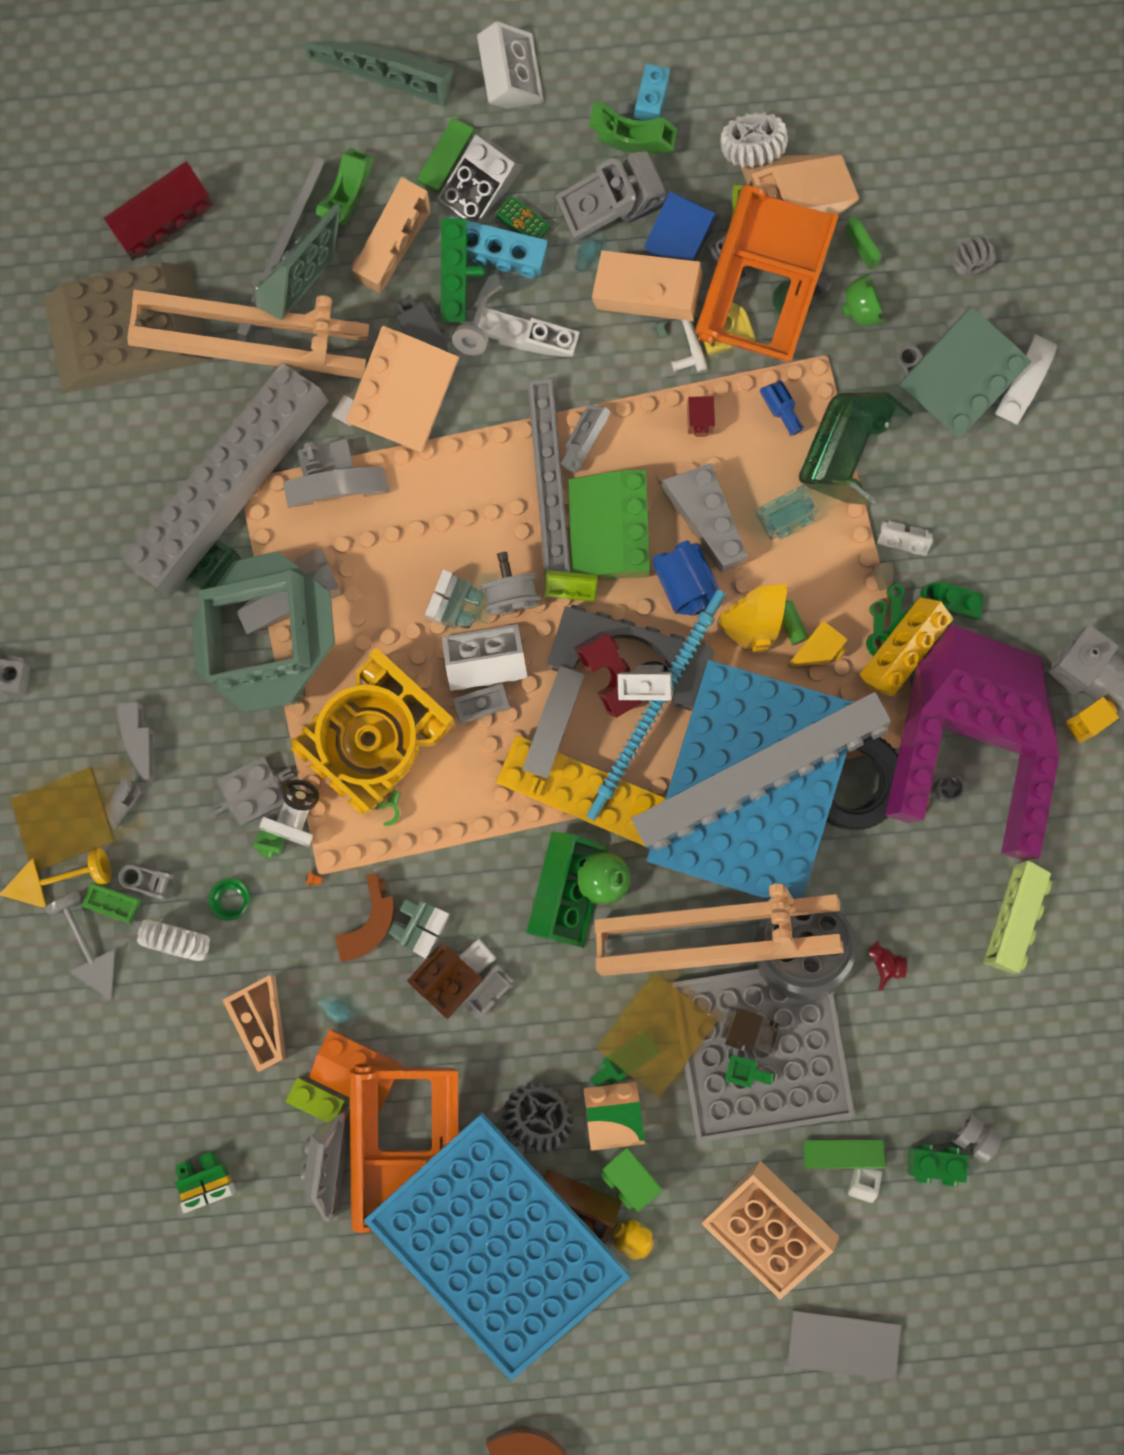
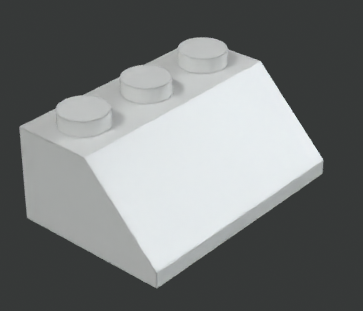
[477,21,544,109]
[442,624,527,691]

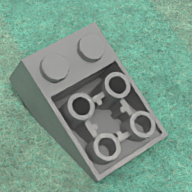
[437,134,524,224]

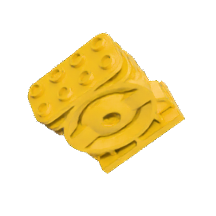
[290,647,456,815]

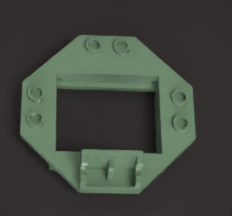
[192,551,335,713]

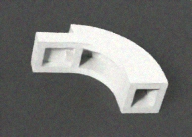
[995,334,1057,425]

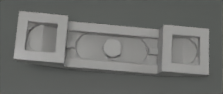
[283,467,389,508]

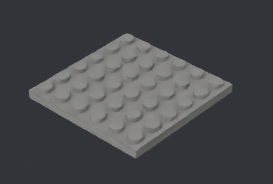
[670,963,855,1143]

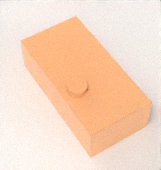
[592,251,703,321]

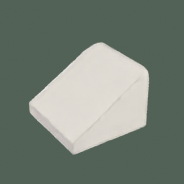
[848,1169,882,1203]

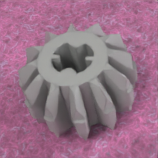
[951,237,996,276]

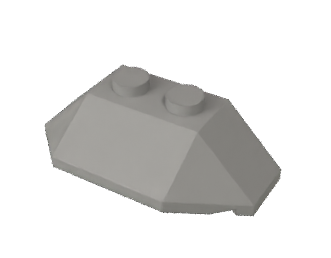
[301,1109,350,1222]

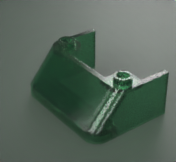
[799,392,913,505]

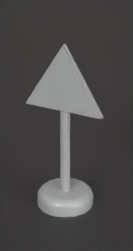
[452,268,503,355]
[44,891,116,1000]

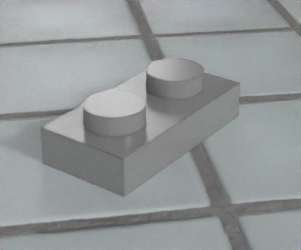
[453,683,510,724]

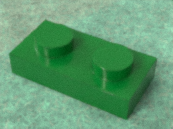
[933,581,984,620]

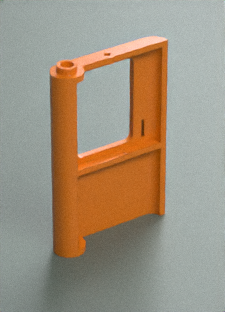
[350,1063,458,1233]

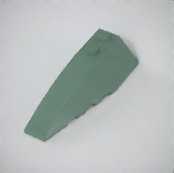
[304,41,454,107]

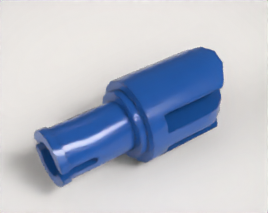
[760,380,805,436]

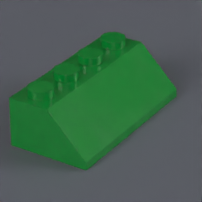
[526,831,609,948]

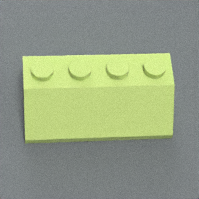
[983,861,1052,974]

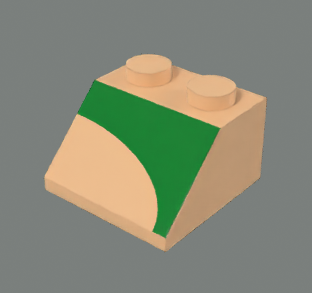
[583,1082,645,1151]

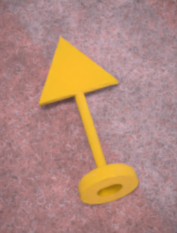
[0,848,112,908]

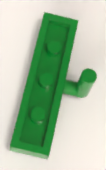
[441,218,488,322]

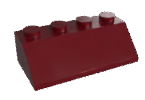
[103,161,213,261]

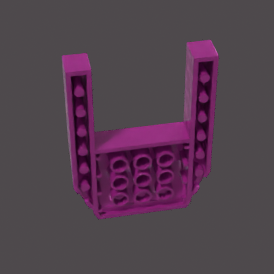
[885,625,1059,861]

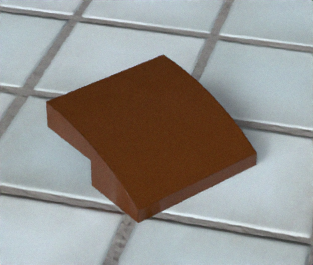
[407,942,483,1019]

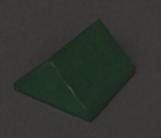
[185,540,242,591]

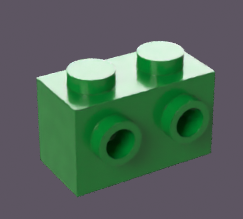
[907,1143,969,1187]

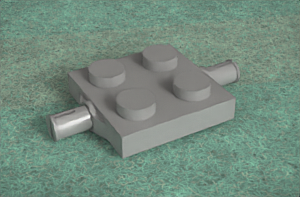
[210,757,295,826]

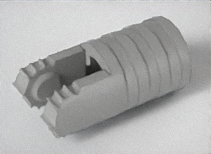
[96,780,141,829]

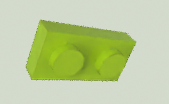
[285,1077,346,1123]

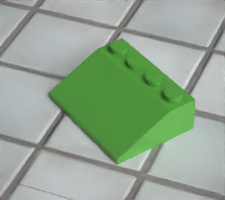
[568,470,650,579]

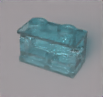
[756,484,819,540]

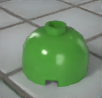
[842,274,887,327]
[577,852,631,904]

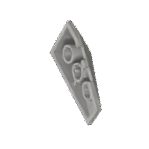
[237,547,342,635]

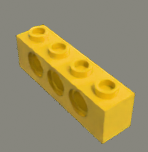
[859,597,953,697]

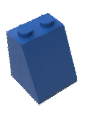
[644,191,720,261]

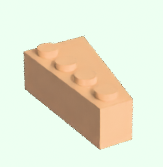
[352,177,431,294]

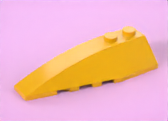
[717,583,787,653]

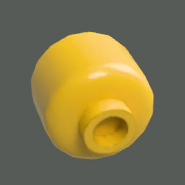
[613,1219,654,1260]

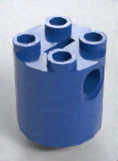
[653,540,721,616]

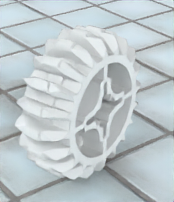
[720,112,788,168]
[137,919,210,961]

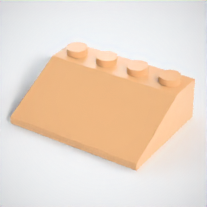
[346,326,459,453]
[701,1161,840,1299]

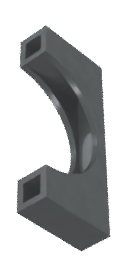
[547,605,714,712]

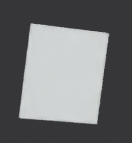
[331,395,354,426]

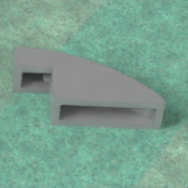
[522,665,585,779]

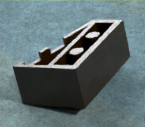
[721,1007,781,1055]

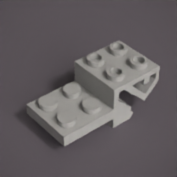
[555,151,668,241]

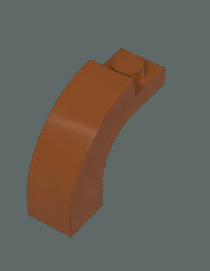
[335,873,395,962]
[485,1426,568,1455]

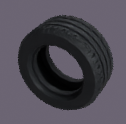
[826,736,898,830]

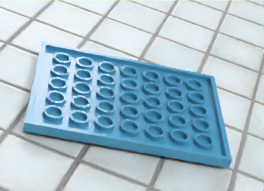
[647,660,854,900]
[363,1112,631,1381]

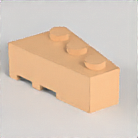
[223,975,287,1072]

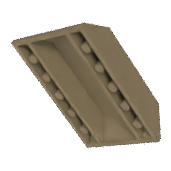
[44,262,211,393]

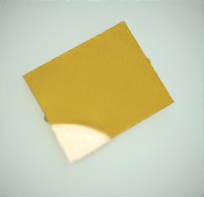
[10,767,115,871]
[596,972,717,1098]

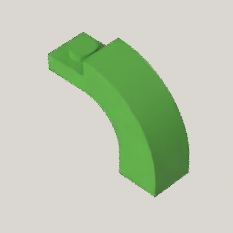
[589,101,677,155]
[315,148,374,225]

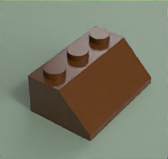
[543,1169,622,1245]

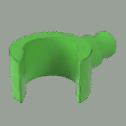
[377,790,401,826]

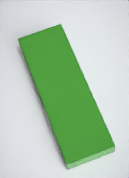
[417,117,474,193]
[802,1140,886,1169]

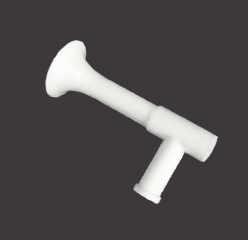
[671,320,708,373]

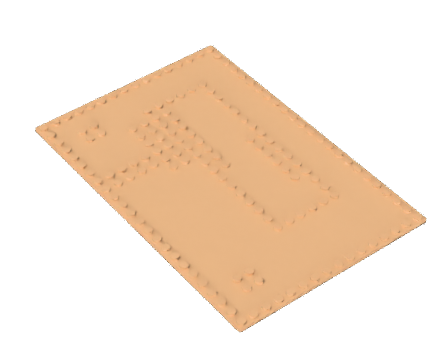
[244,355,912,875]

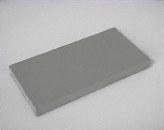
[786,1309,901,1381]

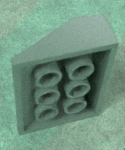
[255,203,341,320]
[899,306,1032,439]

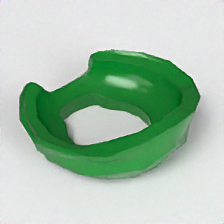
[209,878,250,921]

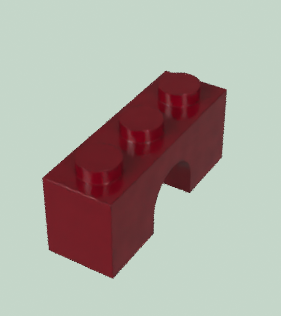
[574,632,643,718]

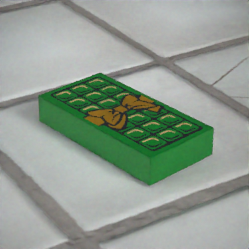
[496,195,550,239]

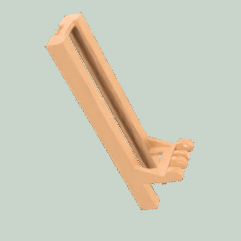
[127,290,369,379]
[595,884,844,976]

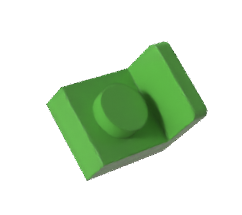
[253,821,286,858]

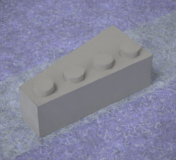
[661,463,748,573]

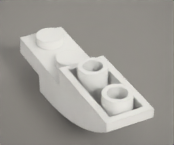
[478,307,579,357]

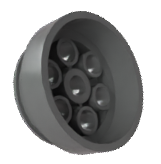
[755,897,857,1000]

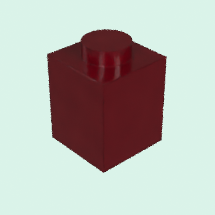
[687,396,715,437]

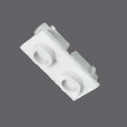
[877,520,933,556]

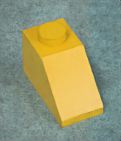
[788,621,848,668]
[1064,697,1119,743]

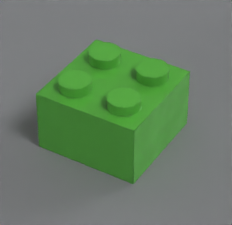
[601,1146,663,1212]

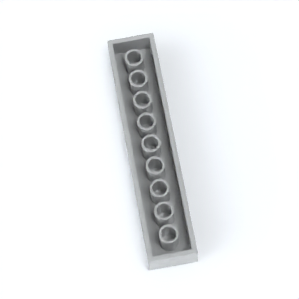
[122,363,328,598]
[631,692,891,851]

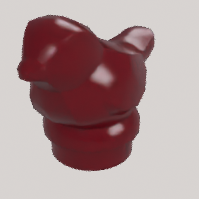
[868,941,907,991]

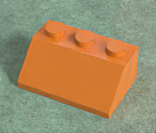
[309,1029,404,1112]

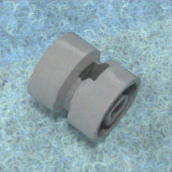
[951,1113,1003,1164]

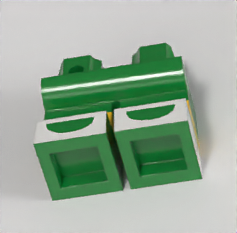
[174,1151,236,1214]

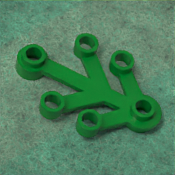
[866,583,935,656]

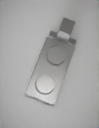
[561,404,611,473]

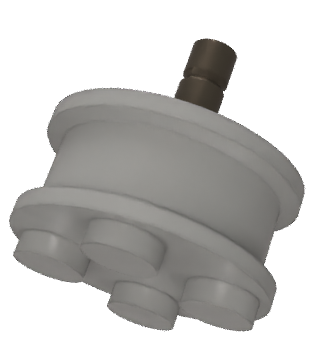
[480,552,541,616]

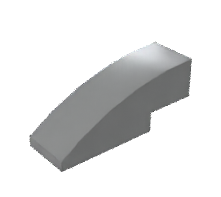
[117,702,155,782]

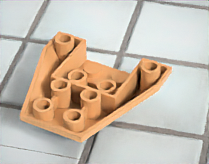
[740,155,859,215]

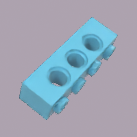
[451,217,548,278]

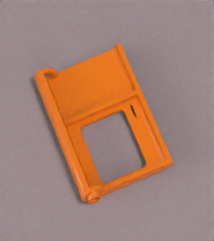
[695,185,839,362]

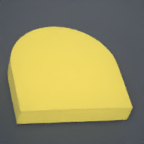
[703,302,756,356]

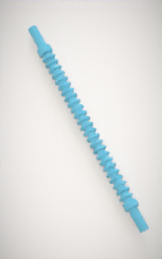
[586,589,726,821]

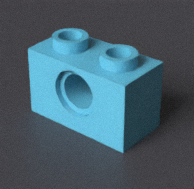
[634,64,670,121]

